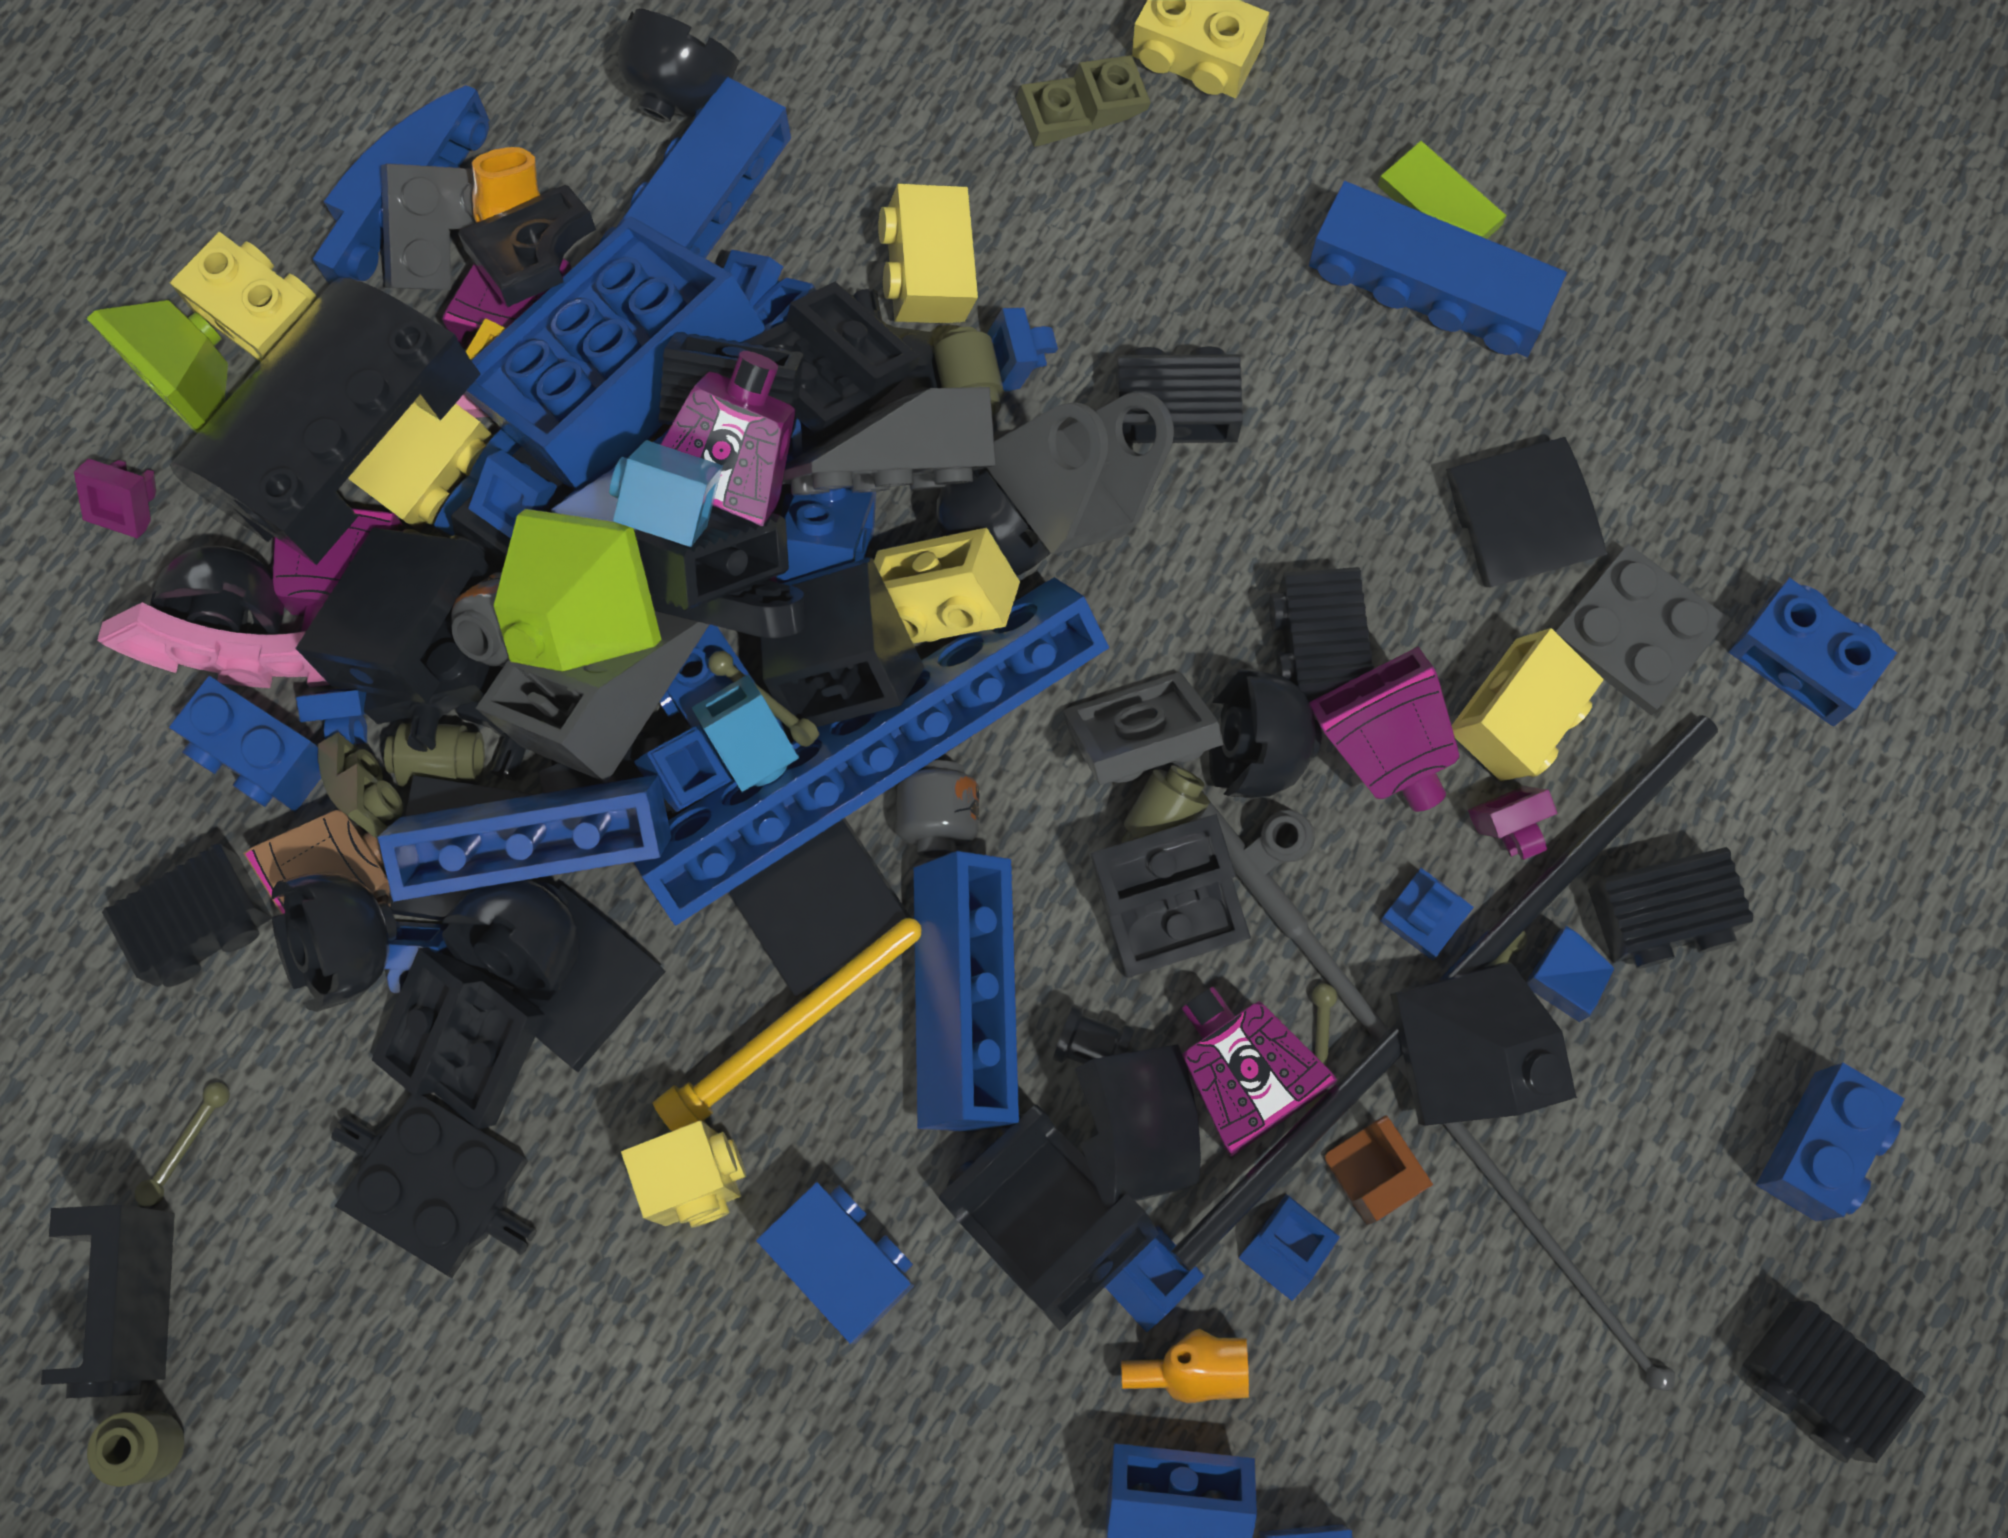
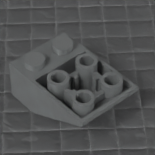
[782,387,996,495]
[476,611,710,783]

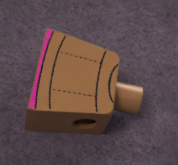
[243,809,392,914]

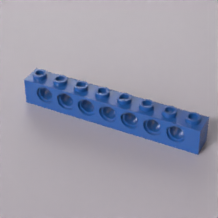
[634,577,1109,926]

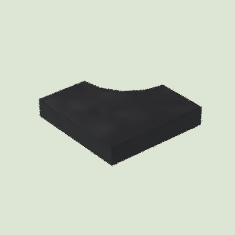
[458,185,596,308]

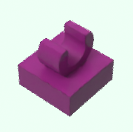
[74,458,156,539]
[1468,786,1558,860]

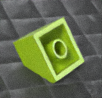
[86,300,228,434]
[493,509,662,672]

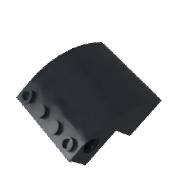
[170,278,481,565]

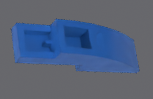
[313,85,489,285]

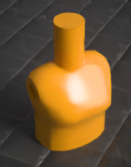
[472,147,540,223]
[1121,1329,1249,1404]

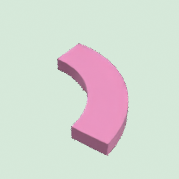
[97,602,330,688]

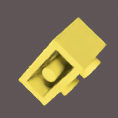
[1132,0,1270,98]
[878,184,978,323]
[170,232,317,362]
[348,402,494,532]
[874,527,1020,644]
[1452,628,1604,781]
[621,1120,746,1228]

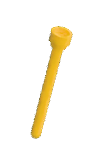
[652,918,922,1131]

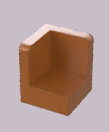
[1324,1115,1433,1225]

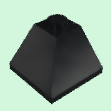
[1390,962,1577,1126]

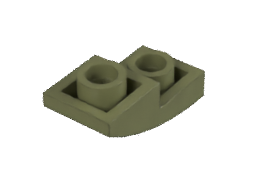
[1016,55,1151,147]
[318,732,403,840]

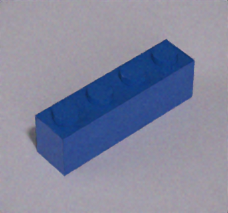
[599,77,791,258]
[1309,181,1567,357]
[378,775,672,902]
[913,851,1019,1132]

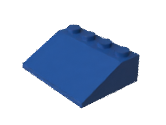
[464,216,766,491]

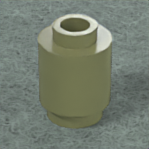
[933,327,1004,416]
[384,723,485,787]
[1121,766,1210,843]
[87,1410,184,1487]

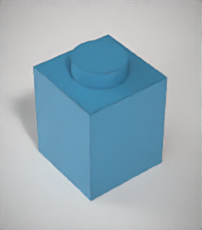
[609,440,723,547]
[691,675,799,792]

